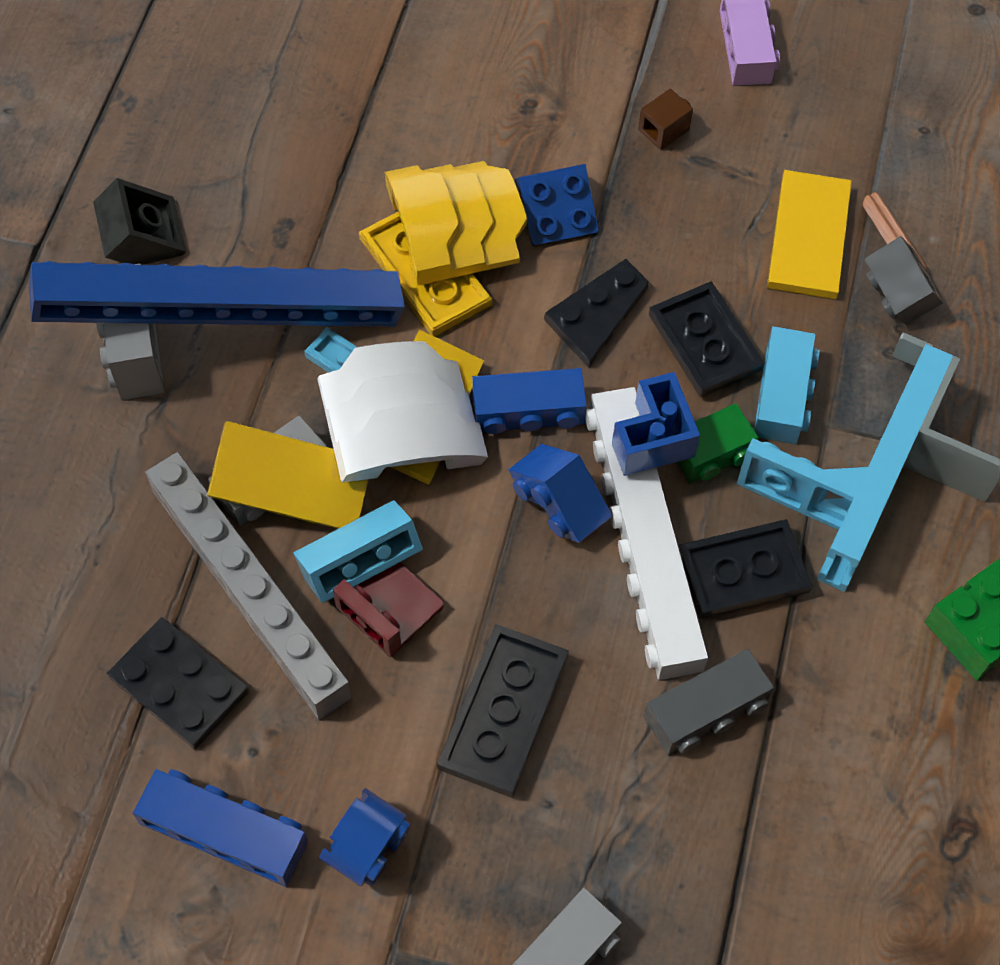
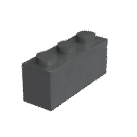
[643,649,774,756]

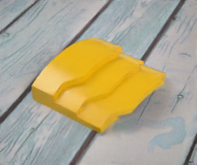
[385,161,527,285]

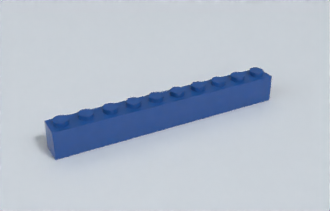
[29,261,405,327]

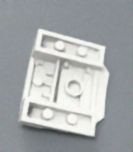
[317,341,488,483]

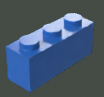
[472,368,587,434]

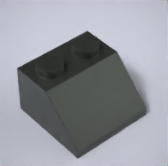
[93,178,187,265]

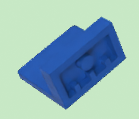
[514,164,599,246]

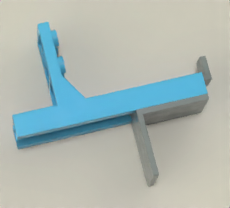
[737,333,1000,592]

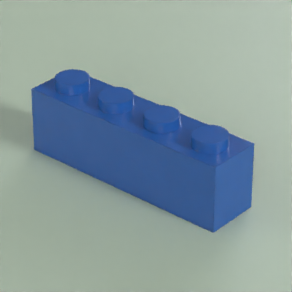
[133,769,308,888]

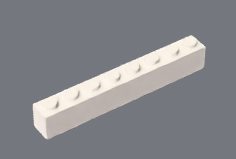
[585,387,708,680]

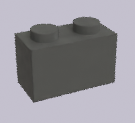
[865,236,943,325]

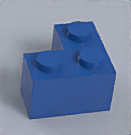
[612,372,700,476]
[508,444,612,543]

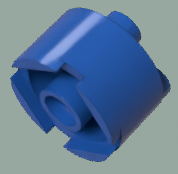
[319,788,411,887]

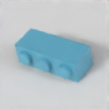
[754,326,820,444]
[293,500,423,603]

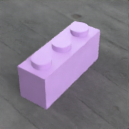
[720,0,780,86]

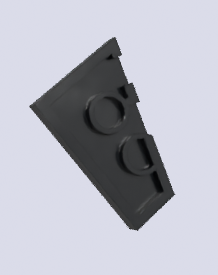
[544,259,649,368]

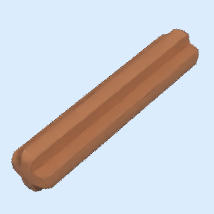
[862,192,927,271]

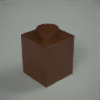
[638,88,693,150]

